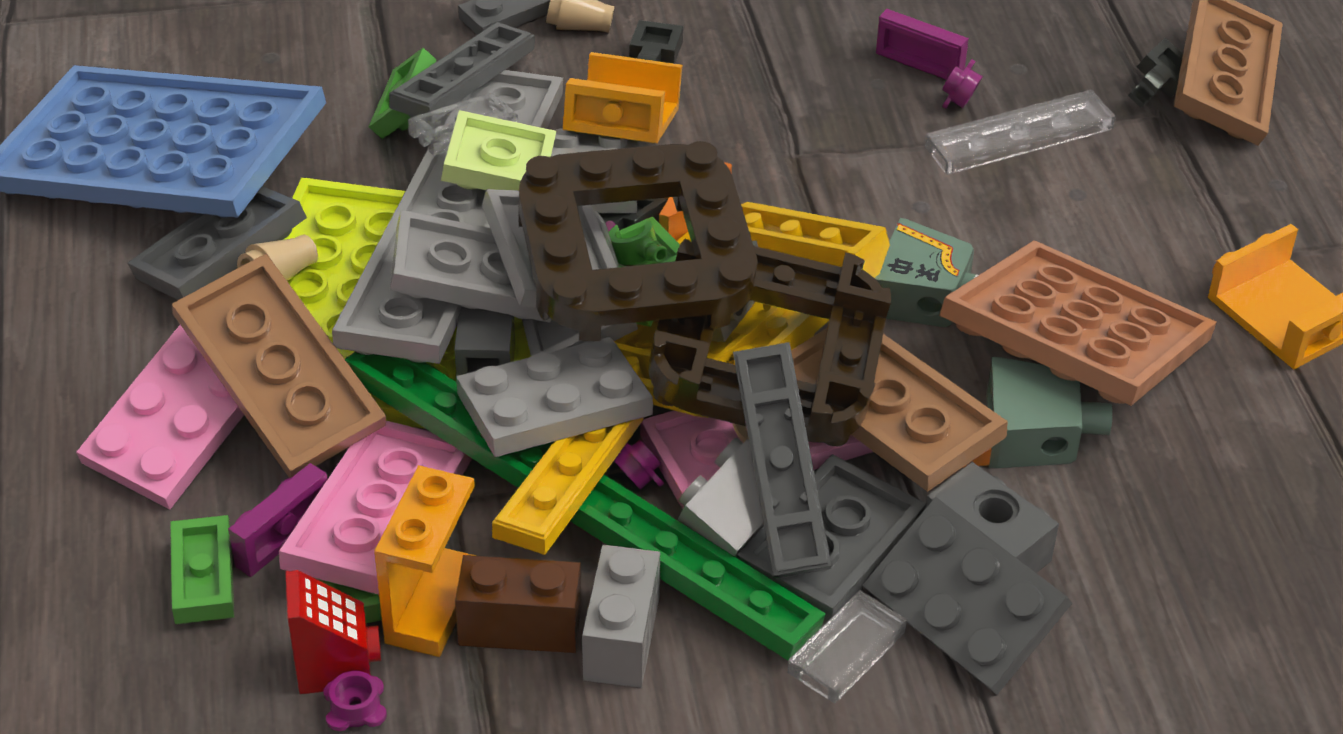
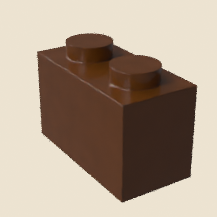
[455,555,581,653]

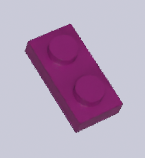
[228,463,327,577]

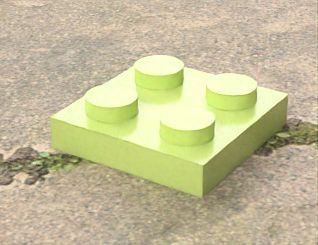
[441,110,556,191]

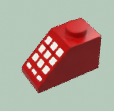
[286,570,381,694]

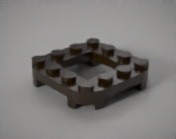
[518,141,757,342]
[648,238,891,446]

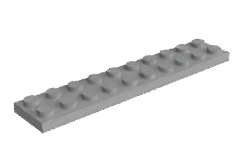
[332,70,563,364]

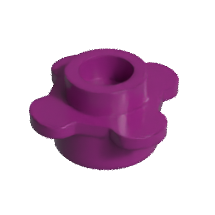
[942,59,983,109]
[614,439,664,490]
[324,671,387,731]

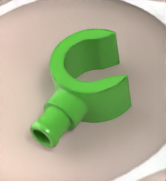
[608,220,668,265]

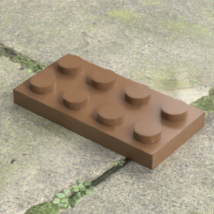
[1174,0,1283,146]
[172,253,386,478]
[791,328,1008,492]

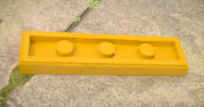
[492,417,643,555]

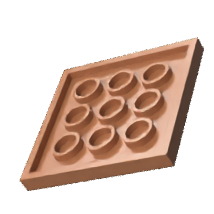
[939,240,1217,406]

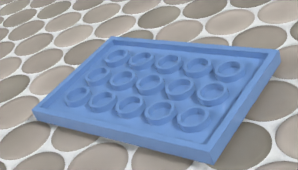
[0,65,326,218]

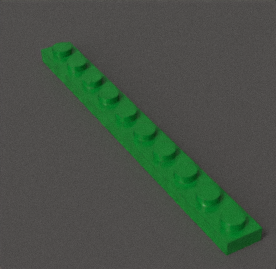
[345,352,825,661]

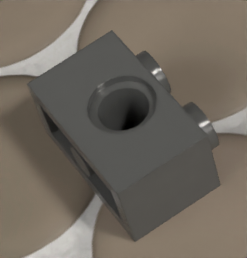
[925,462,1059,573]

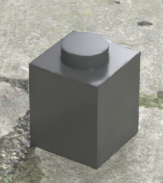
[454,307,515,376]

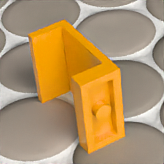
[563,52,683,143]
[1208,224,1343,370]
[374,465,476,657]

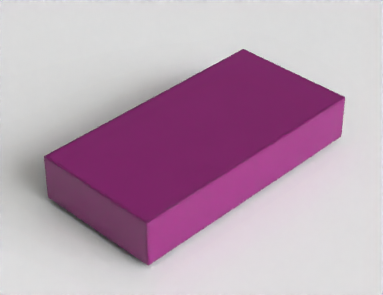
[876,9,969,80]

